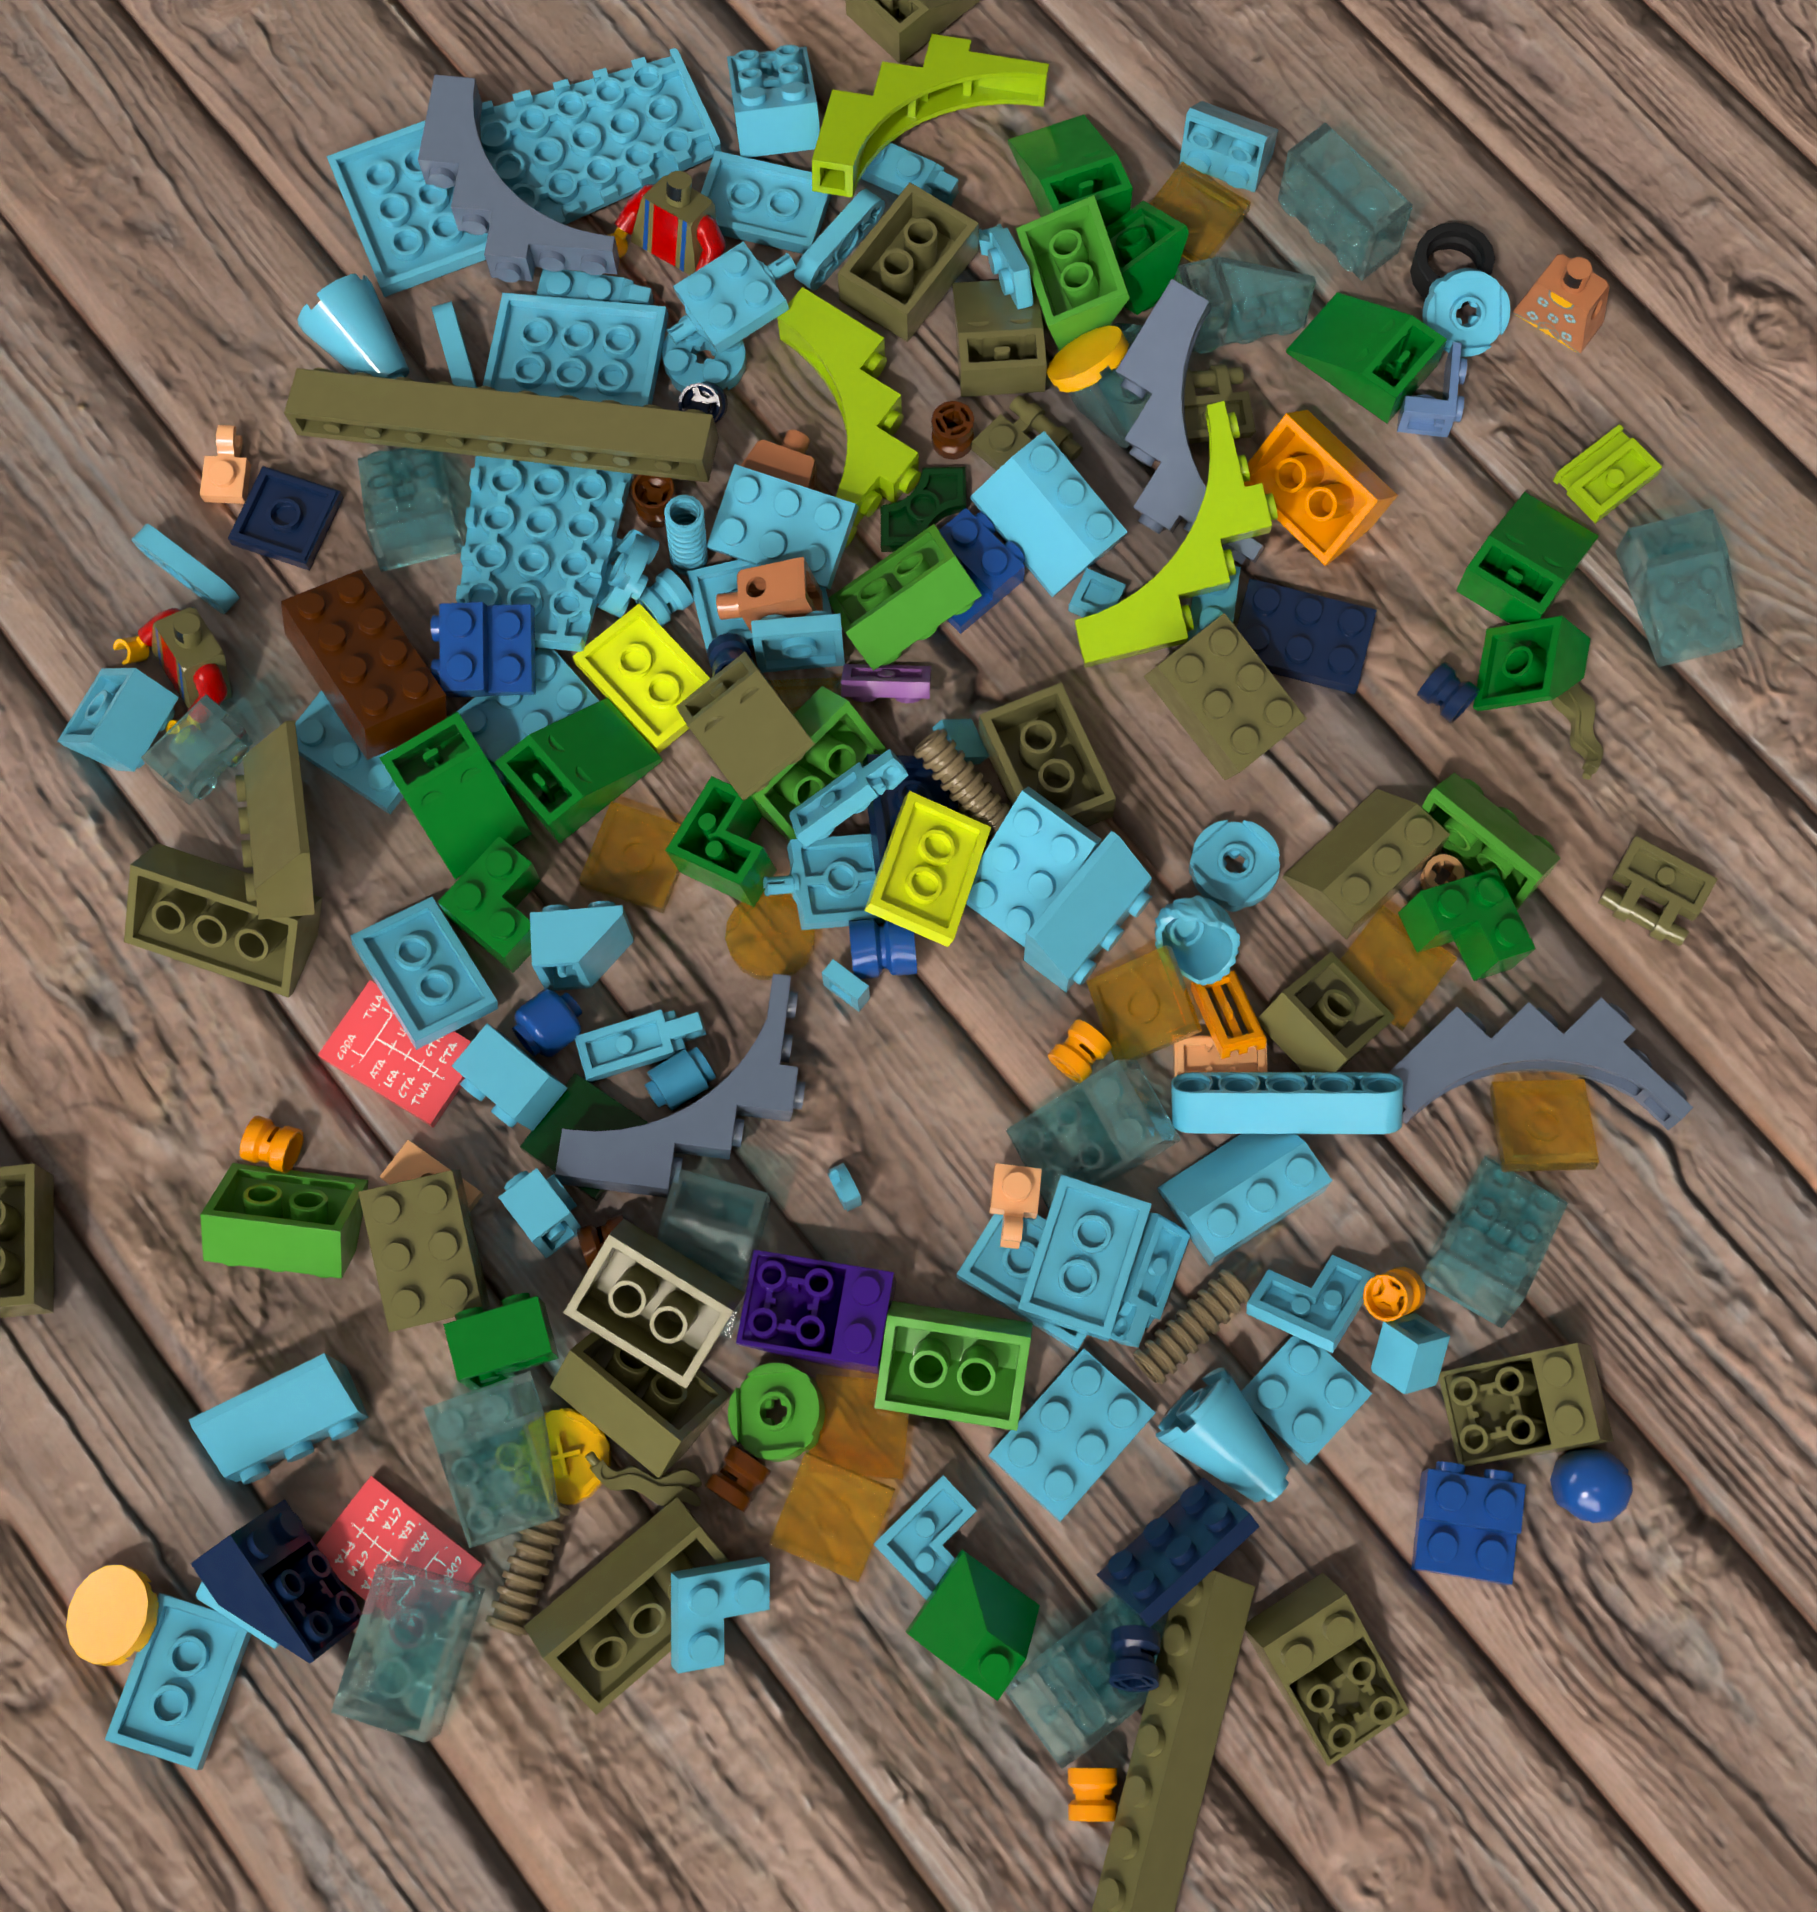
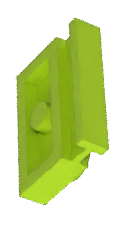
[1553,424,1662,524]

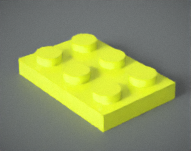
[572,603,711,754]
[864,791,991,947]

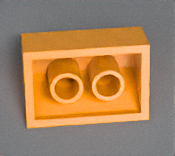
[1244,410,1398,566]

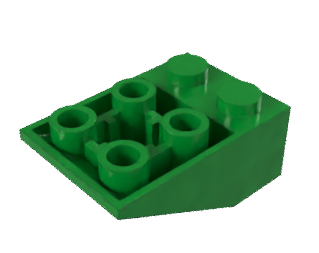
[1008,114,1133,225]
[1286,292,1447,424]
[1456,492,1599,625]
[494,698,663,844]
[379,712,532,880]

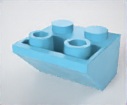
[1179,101,1278,193]
[530,901,634,991]

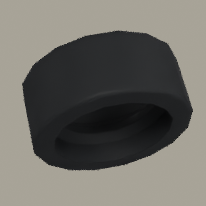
[1410,222,1495,307]

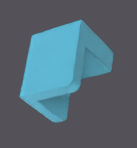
[1371,1313,1450,1394]

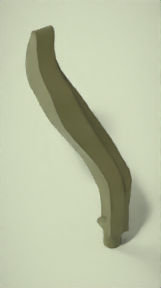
[1551,682,1603,780]
[585,1451,702,1507]

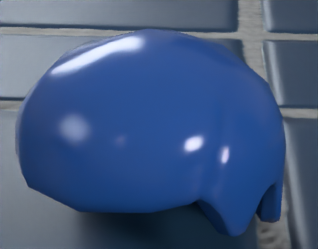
[1550,1447,1633,1523]

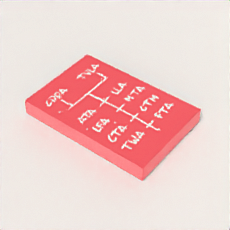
[318,980,471,1128]
[316,1476,485,1645]

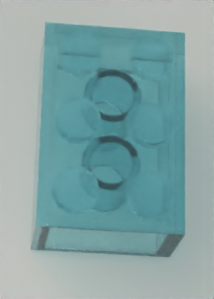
[1278,122,1413,281]
[331,1560,485,1743]

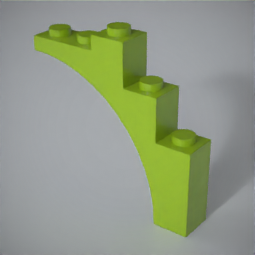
[812,34,1049,198]
[777,287,921,548]
[1074,401,1278,668]

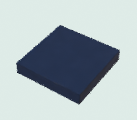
[228,466,343,571]

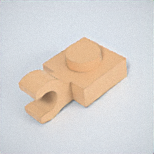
[200,425,251,504]
[989,1163,1042,1249]

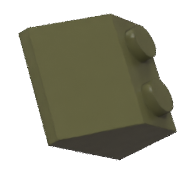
[1257,952,1396,1072]

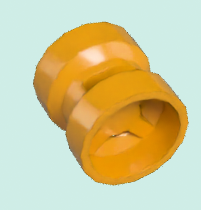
[1048,1019,1112,1084]
[239,1115,303,1173]
[1363,1267,1426,1322]
[1068,1767,1118,1822]

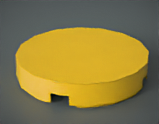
[1046,325,1129,393]
[515,1408,611,1505]
[66,1565,159,1666]

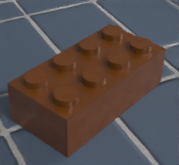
[281,569,447,760]

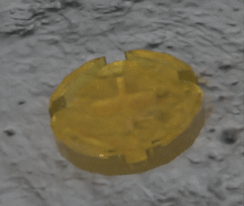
[725,892,815,980]

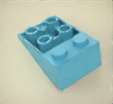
[727,45,820,158]

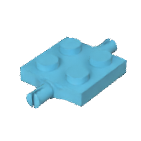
[666,241,796,354]
[763,834,886,930]

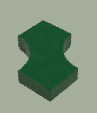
[880,467,966,552]

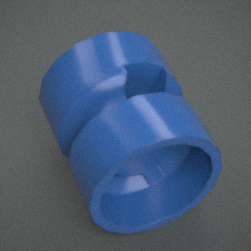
[849,919,917,979]

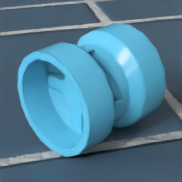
[634,568,694,627]

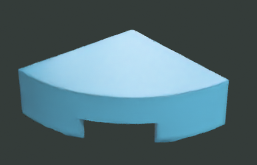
[827,1163,862,1212]

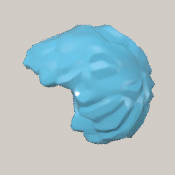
[1154,895,1240,986]

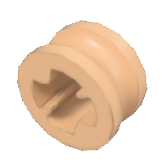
[1420,854,1465,890]

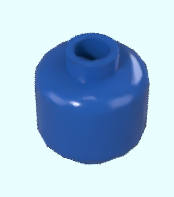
[512,989,583,1057]

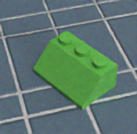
[1016,195,1130,351]
[828,524,982,671]
[751,686,887,841]
[1422,772,1561,910]
[200,1163,368,1278]
[874,1301,1033,1431]

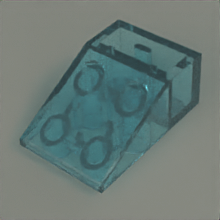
[1175,257,1316,353]
[358,447,464,572]
[1615,508,1743,667]
[1006,1059,1181,1210]
[1420,1156,1568,1328]
[657,1168,771,1338]
[424,1371,560,1548]
[1005,1596,1162,1769]

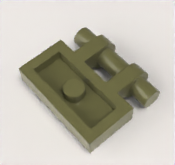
[1184,364,1256,444]
[972,395,1083,471]
[1598,836,1718,947]

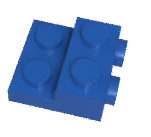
[939,508,1025,634]
[431,602,536,698]
[1411,1461,1526,1585]

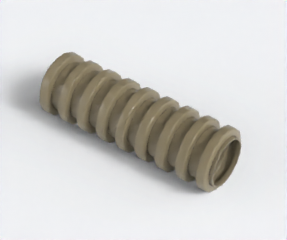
[914,729,1010,844]
[1133,1269,1251,1385]
[485,1495,571,1637]

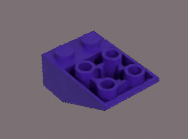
[736,1250,897,1375]

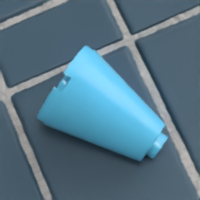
[297,274,410,379]
[1156,1368,1289,1503]

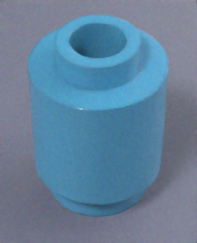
[644,1047,716,1111]

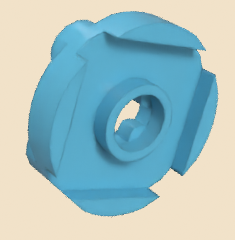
[1422,268,1510,357]
[662,315,747,398]
[597,529,659,618]
[1188,820,1280,912]

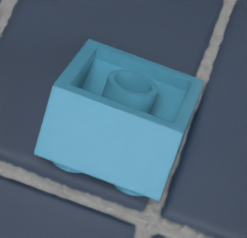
[57,668,179,772]

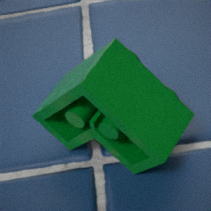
[665,776,777,907]
[438,836,541,973]
[1398,868,1536,981]
[443,1293,559,1393]

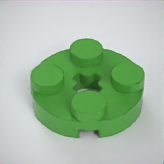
[728,1363,825,1462]

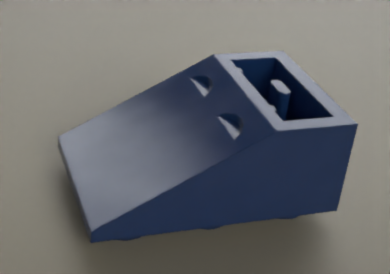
[190,1499,366,1664]

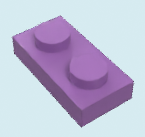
[841,664,931,703]

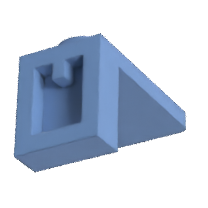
[1397,342,1467,438]

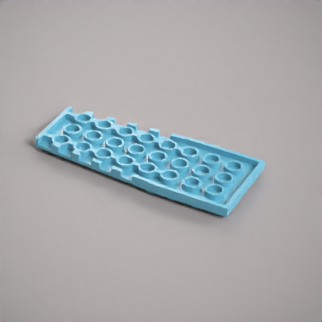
[326,48,722,297]
[456,292,668,652]

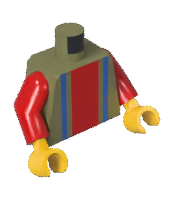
[608,171,726,275]
[113,607,232,746]

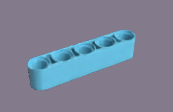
[1171,1072,1403,1134]

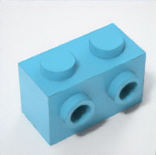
[452,1023,568,1131]
[498,1168,581,1259]

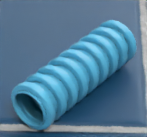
[664,495,708,576]

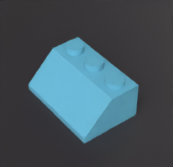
[970,431,1128,597]
[1024,830,1152,992]
[1157,1134,1333,1267]
[189,1353,369,1484]

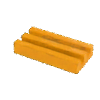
[1191,970,1266,1059]

